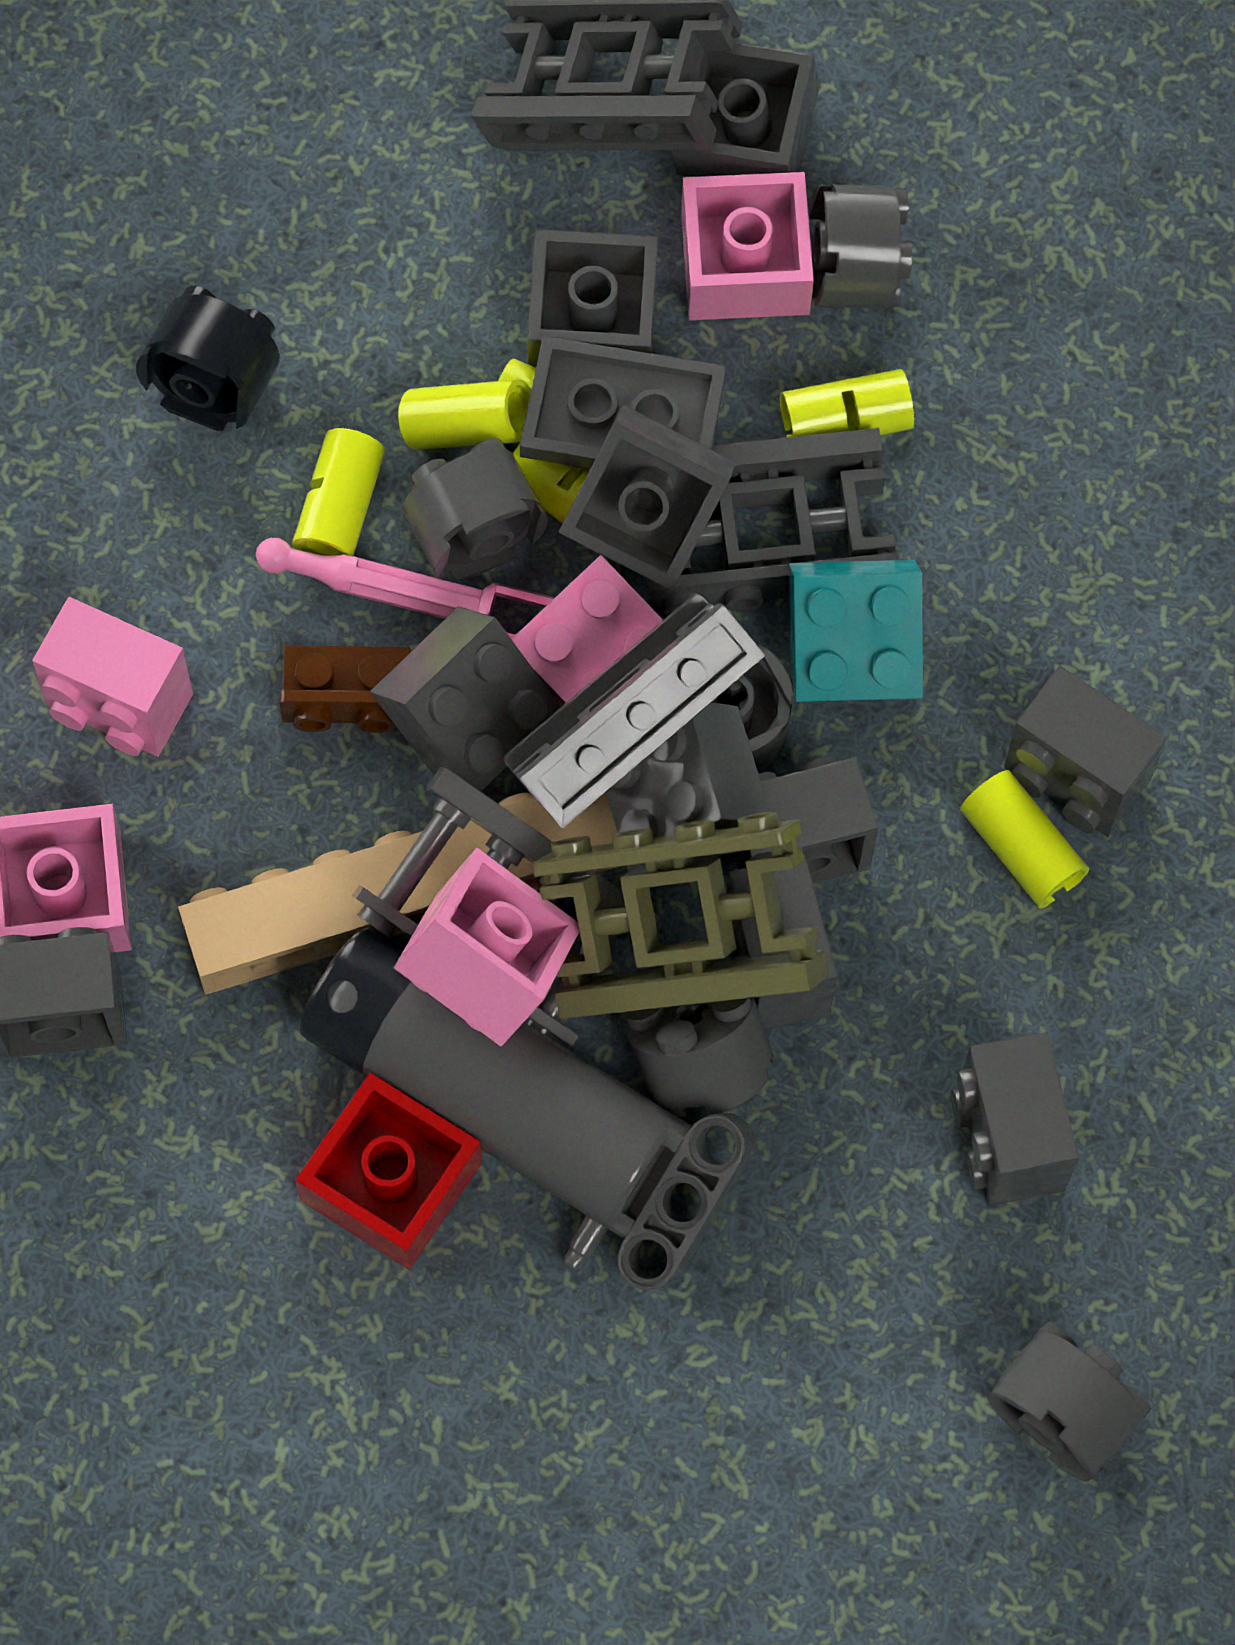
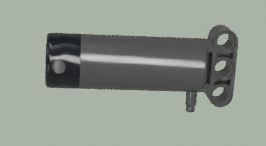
[300,928,755,1290]

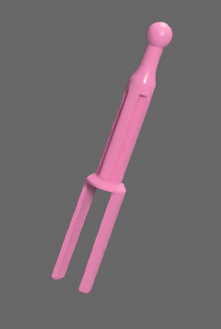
[256,537,555,639]

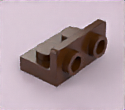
[279,646,410,733]

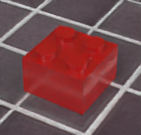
[295,1073,482,1271]

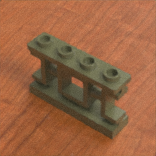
[532,812,829,1019]

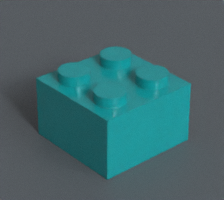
[789,560,923,702]

